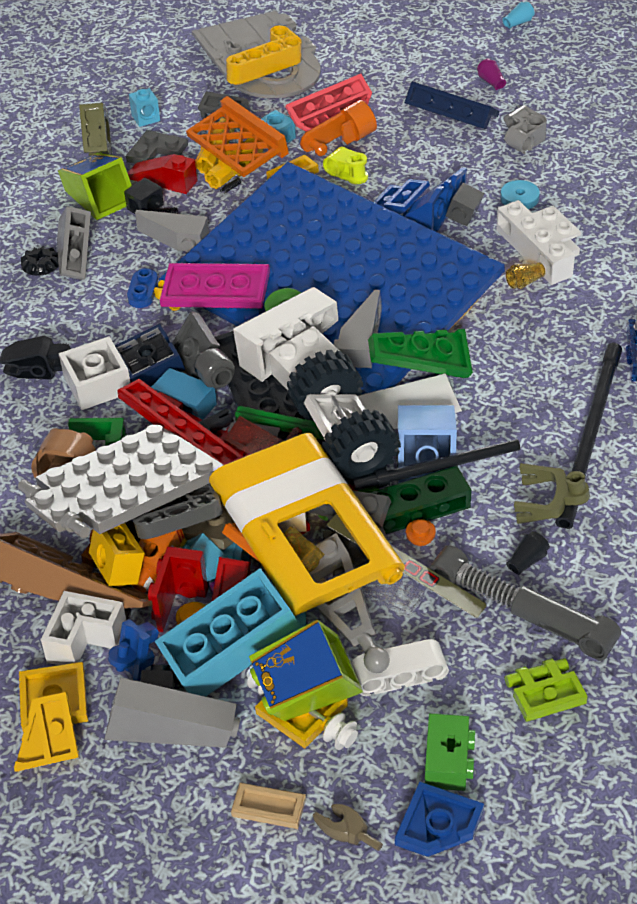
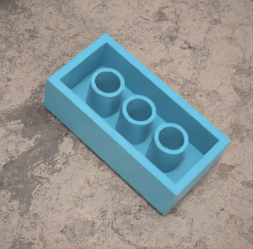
[155,568,302,697]

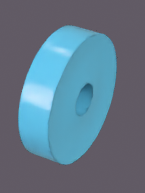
[501,180,540,209]

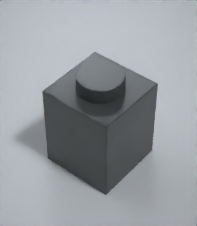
[446,183,485,226]

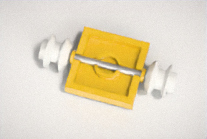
[247,665,358,750]

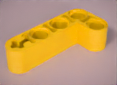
[226,25,302,85]

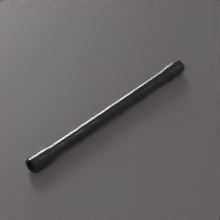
[555,343,622,529]

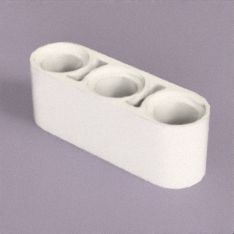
[351,639,449,696]

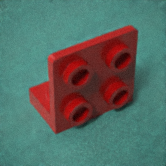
[148,546,208,632]

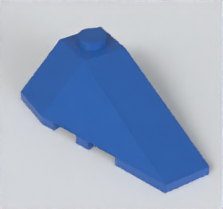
[403,167,467,232]

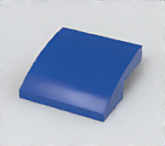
[373,179,430,214]

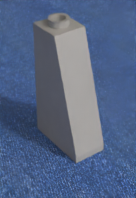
[104,677,240,748]

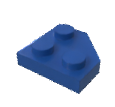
[395,781,484,857]

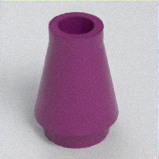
[477,58,506,90]

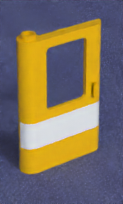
[209,433,405,616]

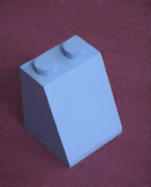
[398,405,457,483]

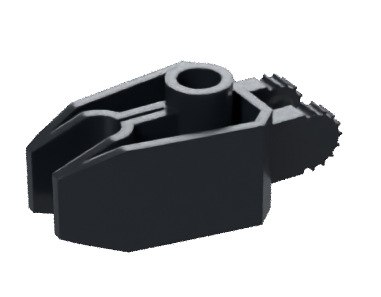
[0,335,71,380]

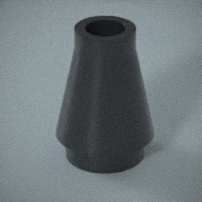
[506,531,550,575]

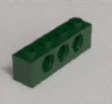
[370,466,472,535]

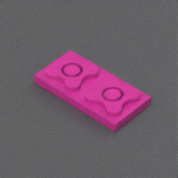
[159,263,270,308]

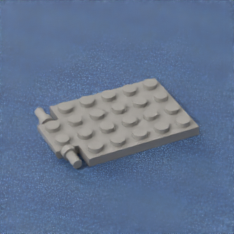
[18,424,224,538]

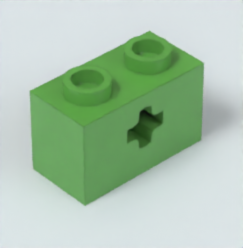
[425,713,475,791]

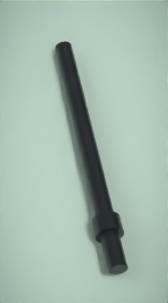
[352,439,520,491]

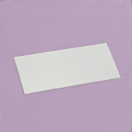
[358,374,462,429]

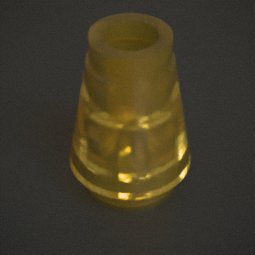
[506,262,545,289]

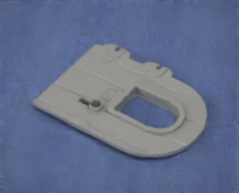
[192,11,321,98]

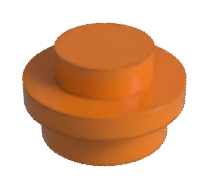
[406,519,436,546]

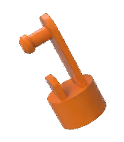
[300,100,377,156]

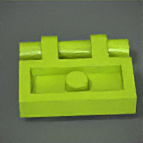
[504,658,588,722]

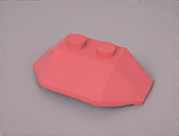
[285,74,372,132]

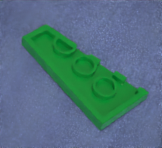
[368,329,473,378]

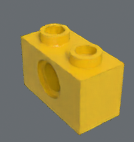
[89,523,144,587]

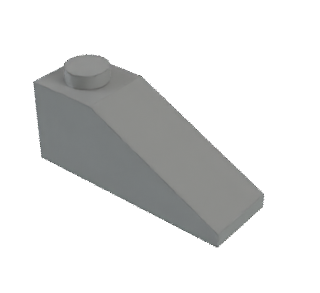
[57,206,91,280]
[135,210,209,252]
[334,290,382,368]

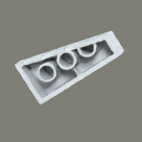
[233,287,338,382]

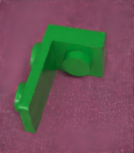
[68,418,127,446]

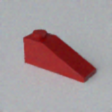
[127,154,197,194]

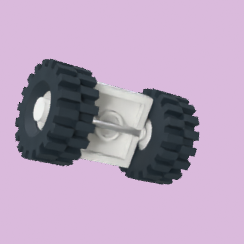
[287,350,401,483]

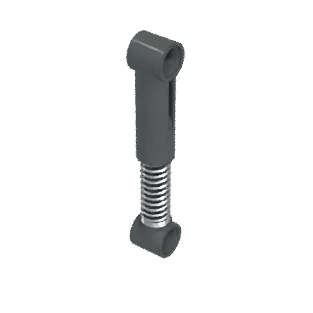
[428,546,621,661]

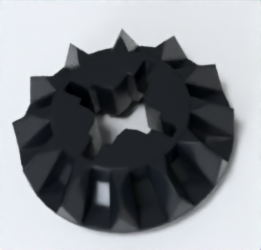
[20,246,59,276]

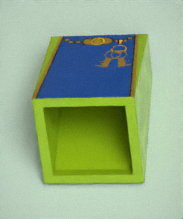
[58,153,132,220]
[249,619,363,721]

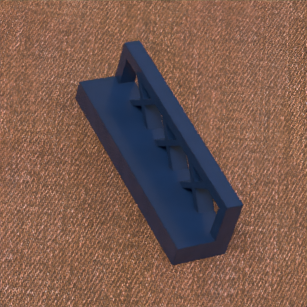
[404,81,500,130]

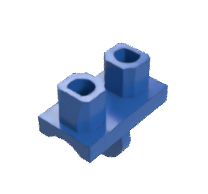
[108,619,159,682]

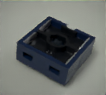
[115,324,185,387]

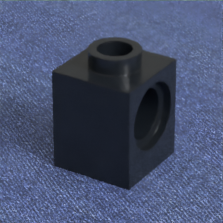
[124,178,164,214]

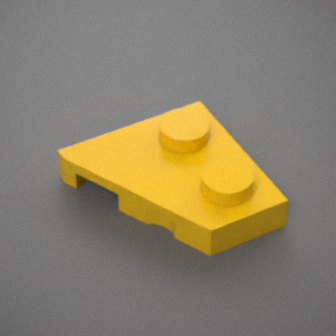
[14,692,80,772]

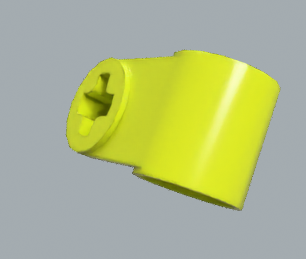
[323,146,368,184]

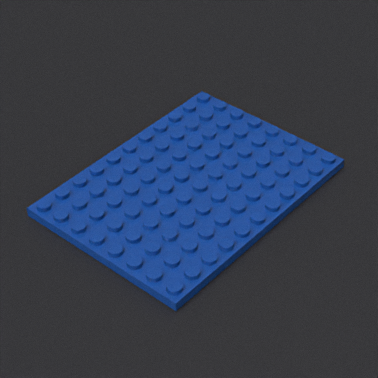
[159,162,505,395]

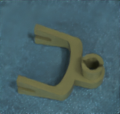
[514,463,590,524]

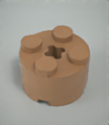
[31,428,96,479]

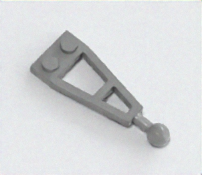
[298,533,390,673]

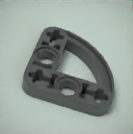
[133,484,223,539]

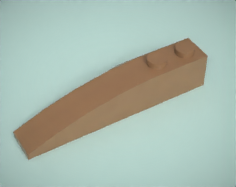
[0,532,152,608]

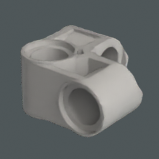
[504,105,547,154]

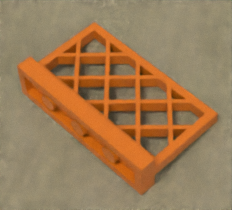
[186,96,289,177]

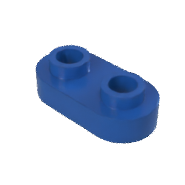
[127,268,158,308]

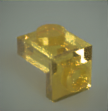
[283,526,325,573]

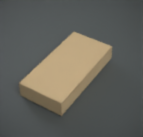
[231,782,306,829]

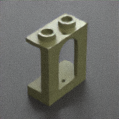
[79,103,112,156]

